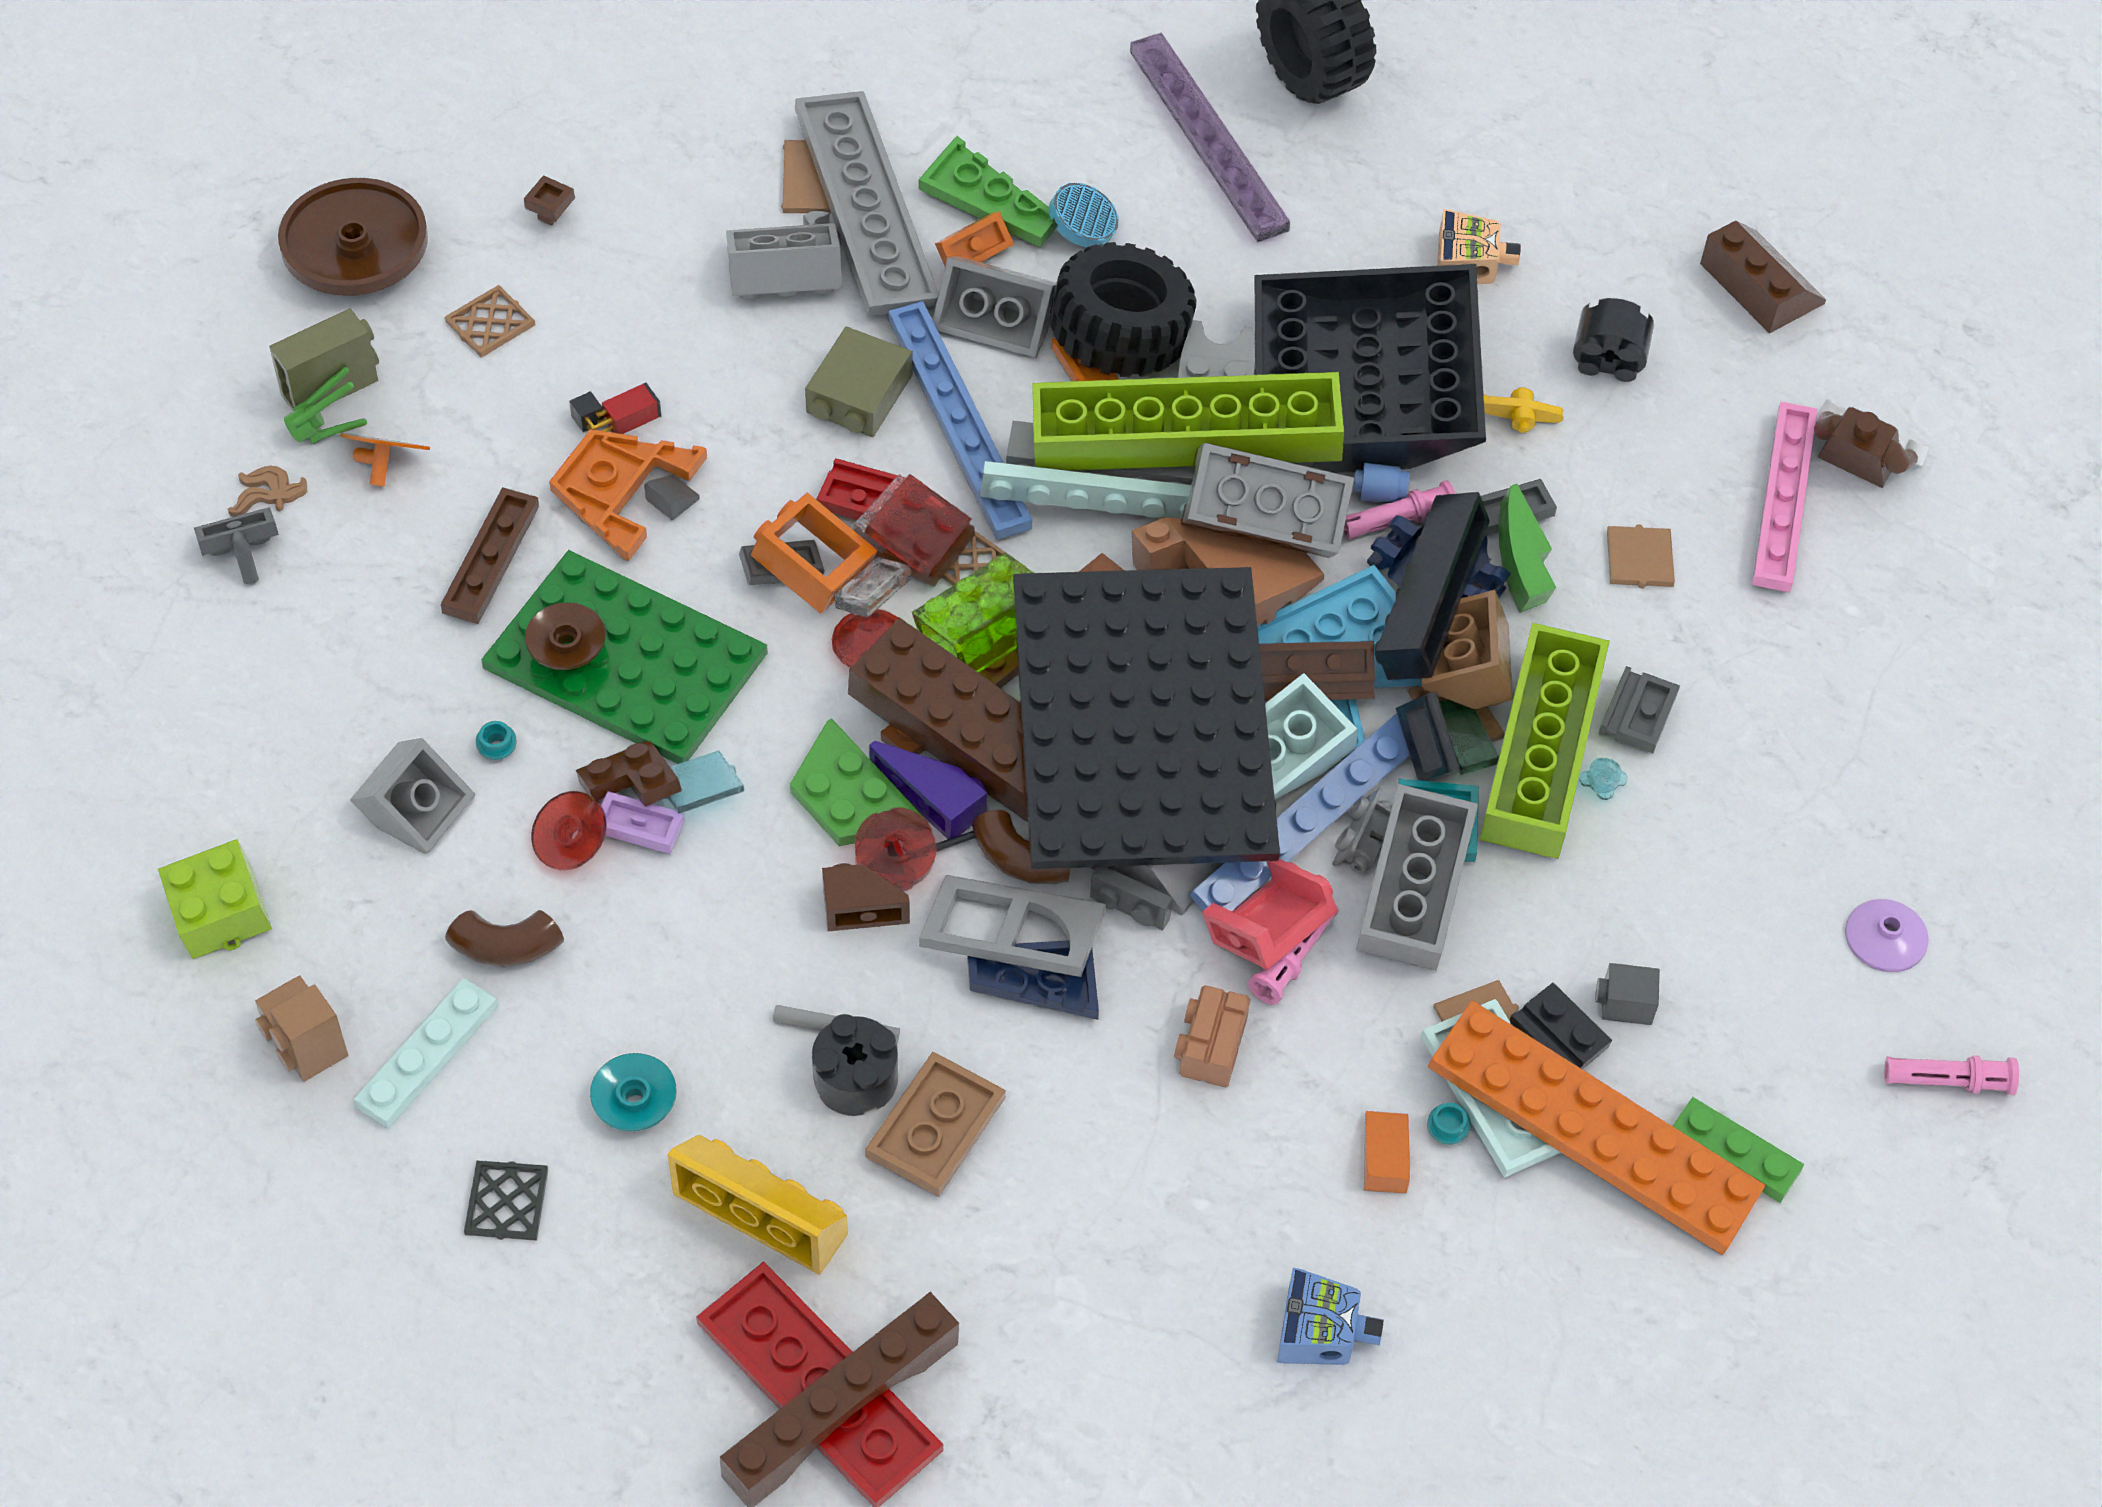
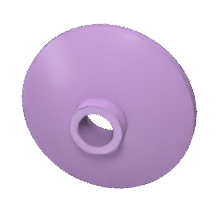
[1845,899,1929,972]

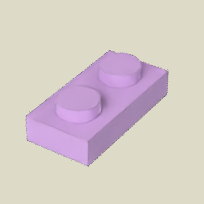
[593,791,685,854]

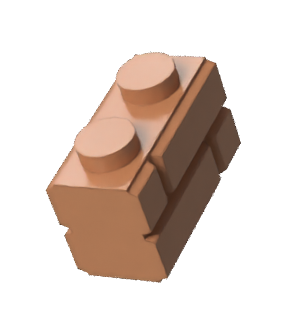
[1174,985,1251,1087]

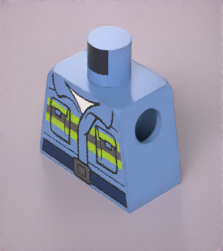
[1277,1268,1384,1365]

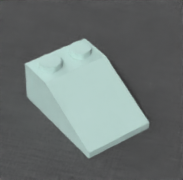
[1265,673,1357,800]

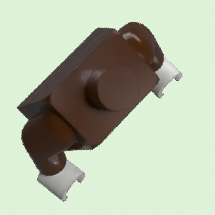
[1814,399,1930,488]

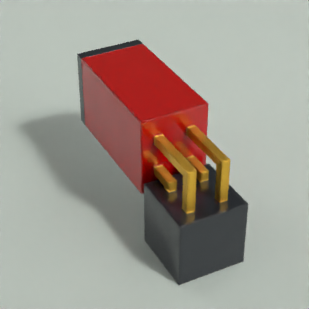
[569,382,661,434]

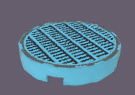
[1049,183,1119,248]

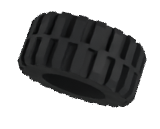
[1256,0,1377,104]
[1049,242,1197,378]

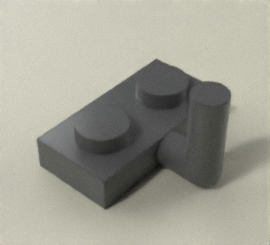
[194,507,279,584]

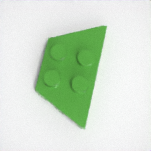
[790,718,926,846]

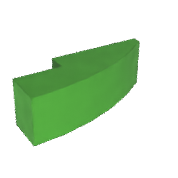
[1498,484,1557,613]

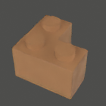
[255,975,348,1082]

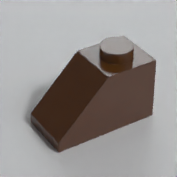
[822,863,910,932]

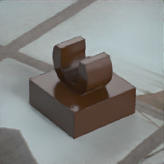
[524,175,575,226]

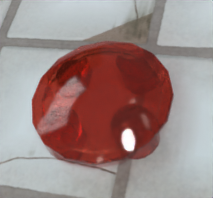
[831,608,899,668]

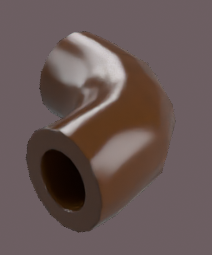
[972,810,1070,884]
[445,910,564,967]

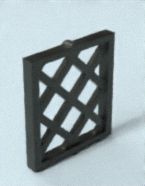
[464,1160,548,1240]

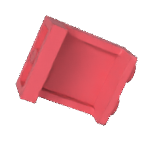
[1202,859,1338,970]

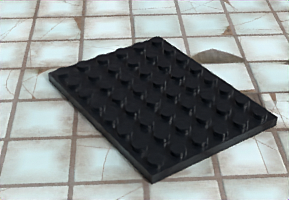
[1013,567,1280,869]

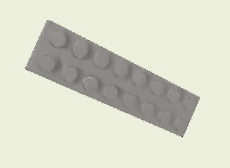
[794,91,939,317]

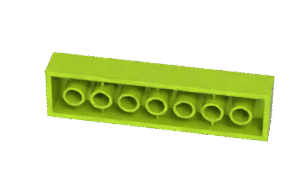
[1032,372,1344,471]

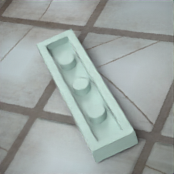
[353,977,498,1129]

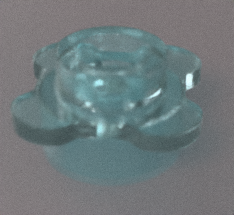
[1579,758,1628,800]

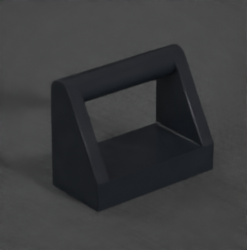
[1395,692,1460,781]

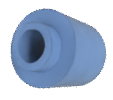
[1353,463,1409,504]

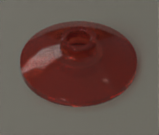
[531,791,607,871]

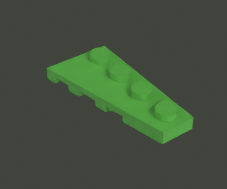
[919,136,1058,248]

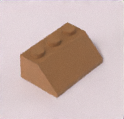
[1422,590,1513,709]

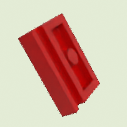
[816,458,907,528]

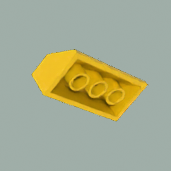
[667,1135,848,1275]

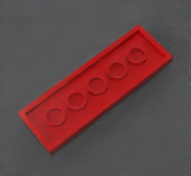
[696,1261,944,1507]

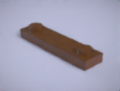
[440,487,539,624]

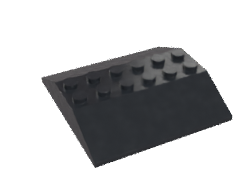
[1254,264,1486,473]

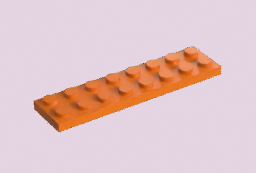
[1427,1000,1766,1255]

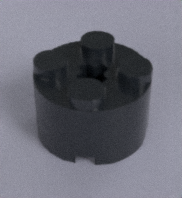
[1573,298,1654,382]
[812,1014,898,1116]

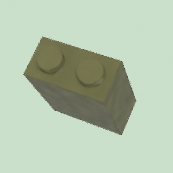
[269,308,379,411]
[805,326,913,437]

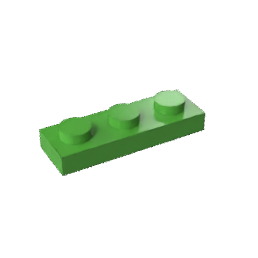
[1673,1097,1805,1203]

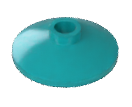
[590,1053,677,1131]

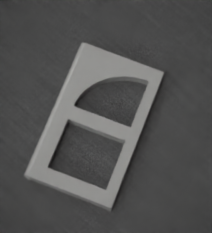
[919,875,1106,977]

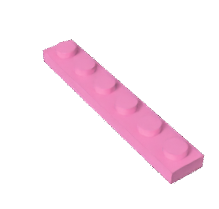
[1751,402,1818,593]

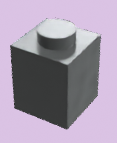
[1595,963,1660,1025]

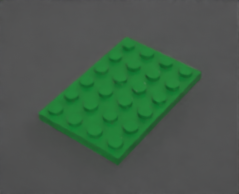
[481,550,768,767]

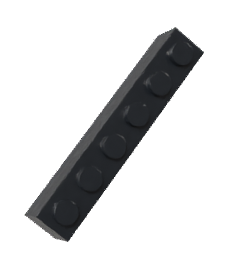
[1375,492,1490,680]

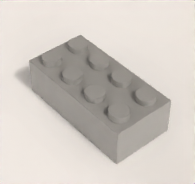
[1356,784,1478,971]

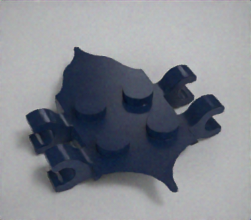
[1367,515,1511,598]

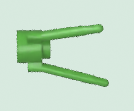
[284,367,367,444]

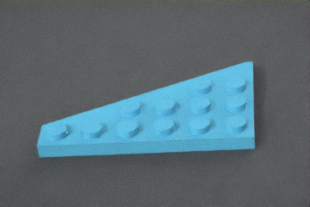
[1257,565,1422,688]

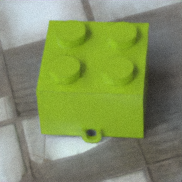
[158,839,272,959]

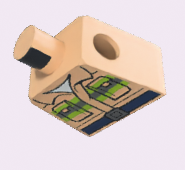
[1437,209,1521,284]

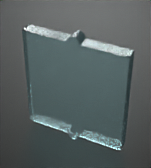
[664,750,745,814]

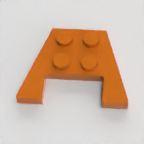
[549,429,707,561]

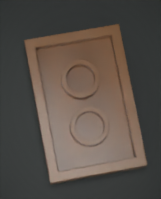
[865,1052,1006,1197]

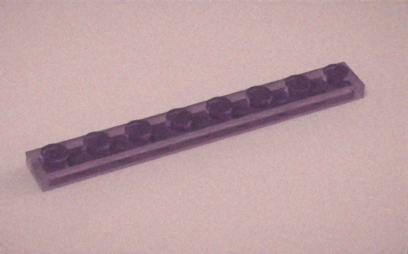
[1130,32,1290,242]

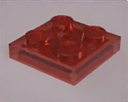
[864,474,972,578]

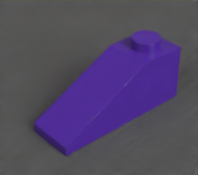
[869,741,987,839]

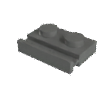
[1599,666,1680,754]

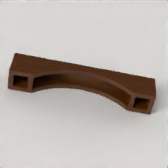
[720,1291,959,1507]

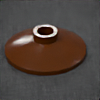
[525,602,605,670]

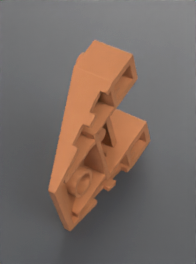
[1132,517,1324,627]

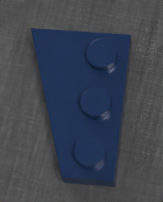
[967,940,1099,1020]

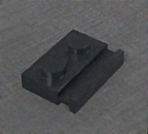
[1509,982,1612,1069]

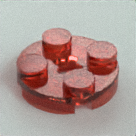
[854,807,937,891]

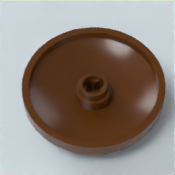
[278,178,428,296]

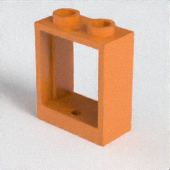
[750,492,878,614]

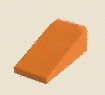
[1364,1111,1410,1193]

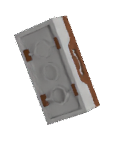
[1180,443,1354,558]

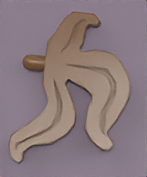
[228,465,307,517]

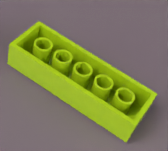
[1479,622,1610,859]

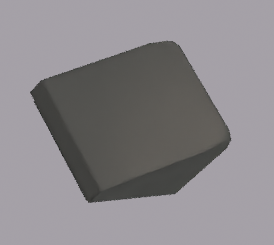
[644,474,700,520]

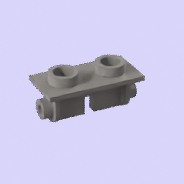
[1332,788,1392,873]

